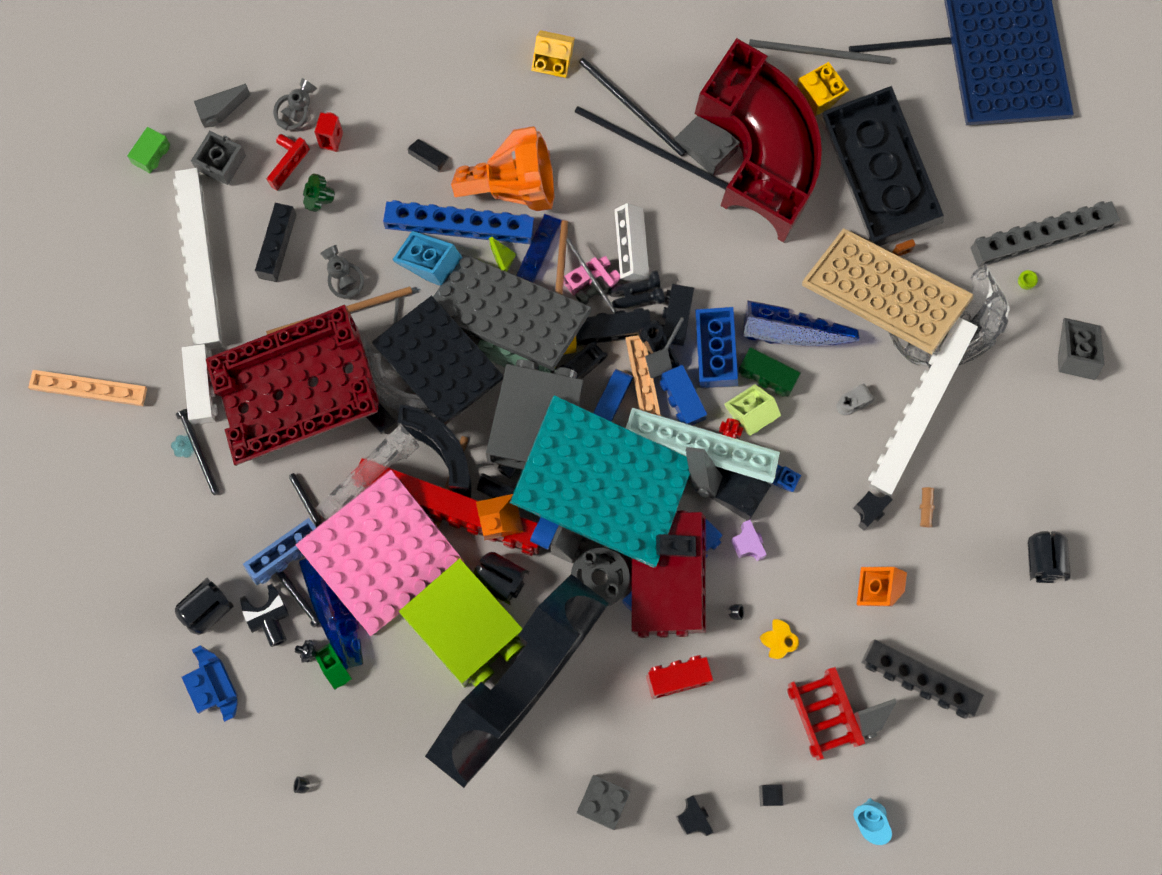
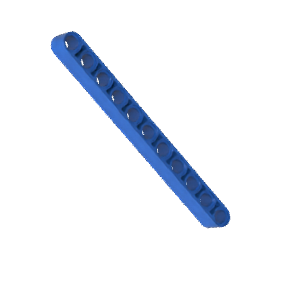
[530,369,633,550]

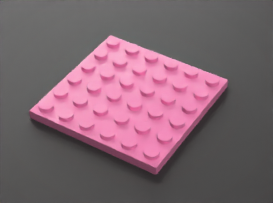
[296,470,464,636]

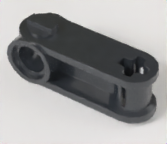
[637,320,680,375]
[560,341,608,379]

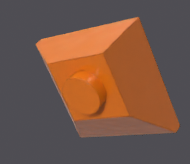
[476,494,523,541]
[856,567,907,606]

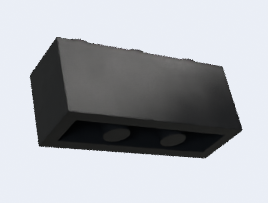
[661,284,694,346]

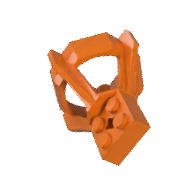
[451,126,555,211]

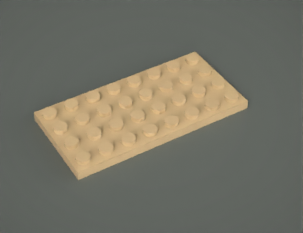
[802,228,973,355]

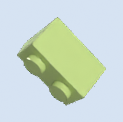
[724,384,781,436]

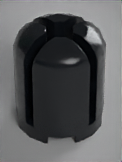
[1027,531,1071,583]
[473,552,530,605]
[175,577,234,635]

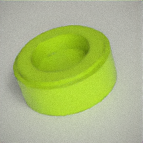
[1018,270,1038,290]

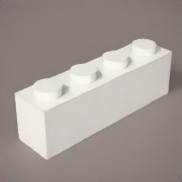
[614,203,649,282]
[182,344,218,425]

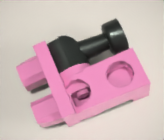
[563,256,620,305]

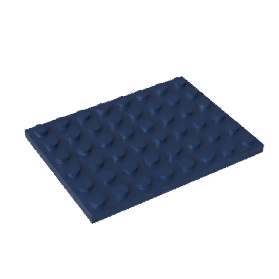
[944,0,1074,126]

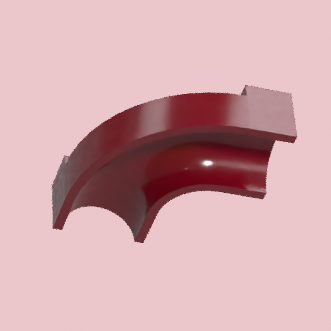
[694,38,822,243]

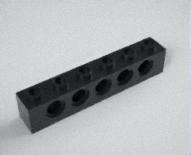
[861,639,984,719]

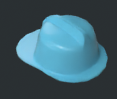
[853,798,892,845]

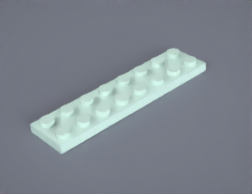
[626,408,780,483]

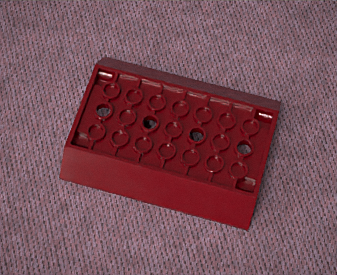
[206,304,379,466]

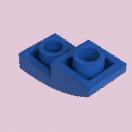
[769,464,801,492]

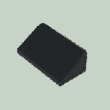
[407,139,449,172]
[477,473,515,498]

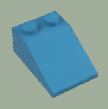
[392,231,463,286]

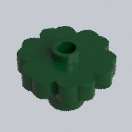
[303,173,335,212]

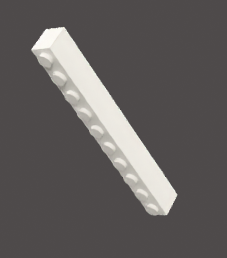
[173,168,223,349]
[868,317,978,496]

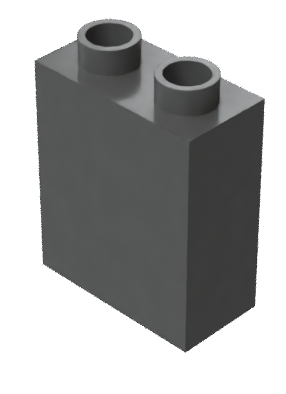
[486,359,583,470]

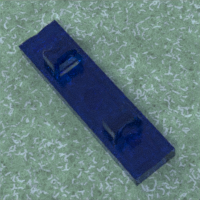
[516,213,561,283]

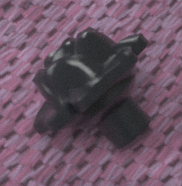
[295,640,316,663]

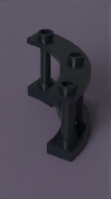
[397,405,472,498]

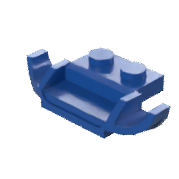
[181,645,238,722]

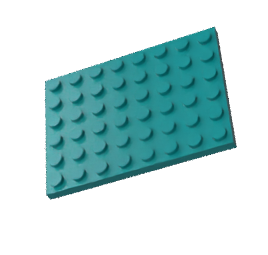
[510,395,690,568]

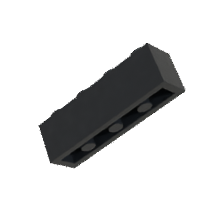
[255,202,297,282]
[576,308,652,346]

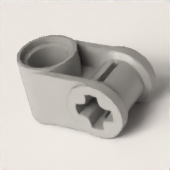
[836,383,875,415]

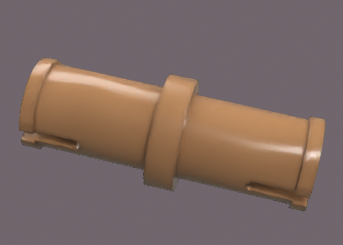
[919,487,935,528]

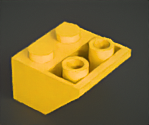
[531,30,575,78]
[797,62,849,116]

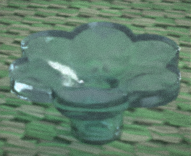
[171,435,194,458]

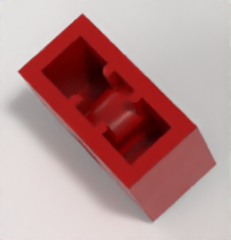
[314,112,343,152]

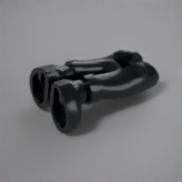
[609,270,665,308]

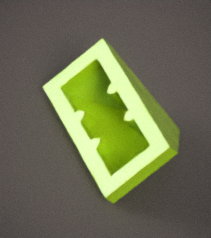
[489,237,516,272]

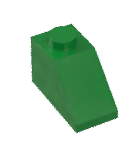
[315,642,352,690]

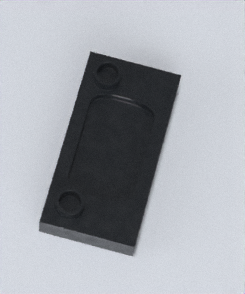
[822,86,944,246]

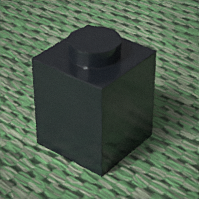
[759,785,784,807]

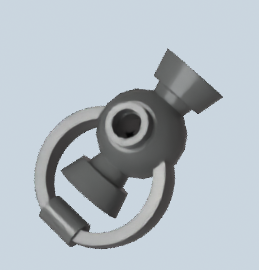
[273,78,317,131]
[320,245,364,300]

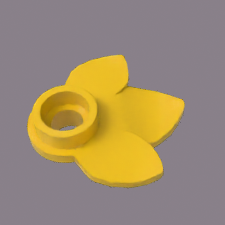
[760,619,799,659]

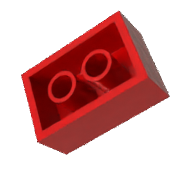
[646,655,713,699]

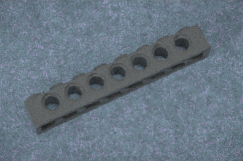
[970,201,1120,268]

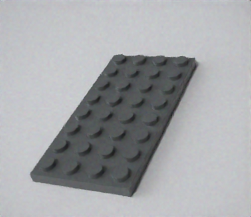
[433,254,591,370]

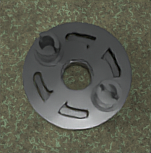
[571,548,630,606]

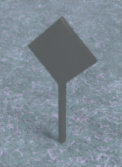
[645,317,684,378]

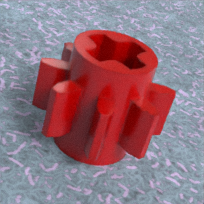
[719,418,743,439]

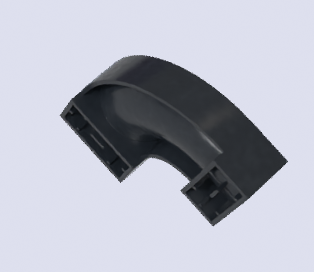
[425,574,610,788]

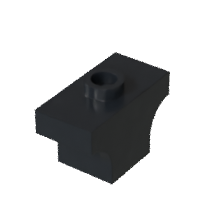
[853,491,893,531]
[676,795,713,836]

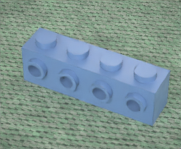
[243,518,316,585]

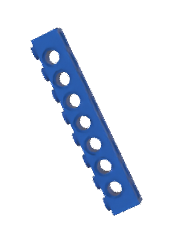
[383,200,534,245]

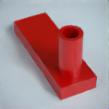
[266,134,310,191]

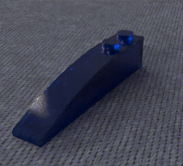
[743,300,860,346]
[299,558,363,669]

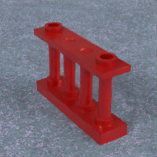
[787,667,865,761]

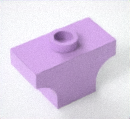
[731,520,767,561]

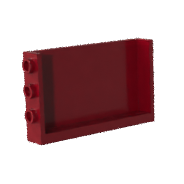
[631,510,706,638]

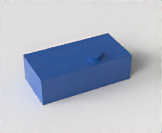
[696,307,738,388]

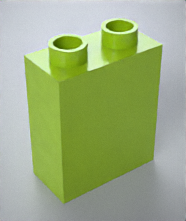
[399,558,525,688]

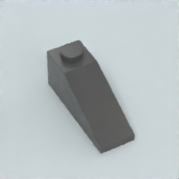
[194,83,250,128]
[685,447,723,497]

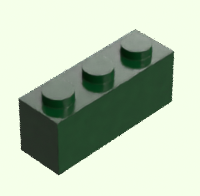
[738,347,801,397]

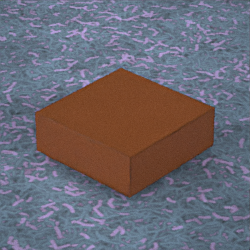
[892,239,916,256]

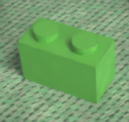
[127,127,170,174]

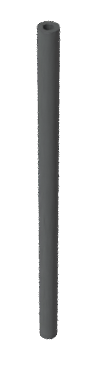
[749,39,891,64]

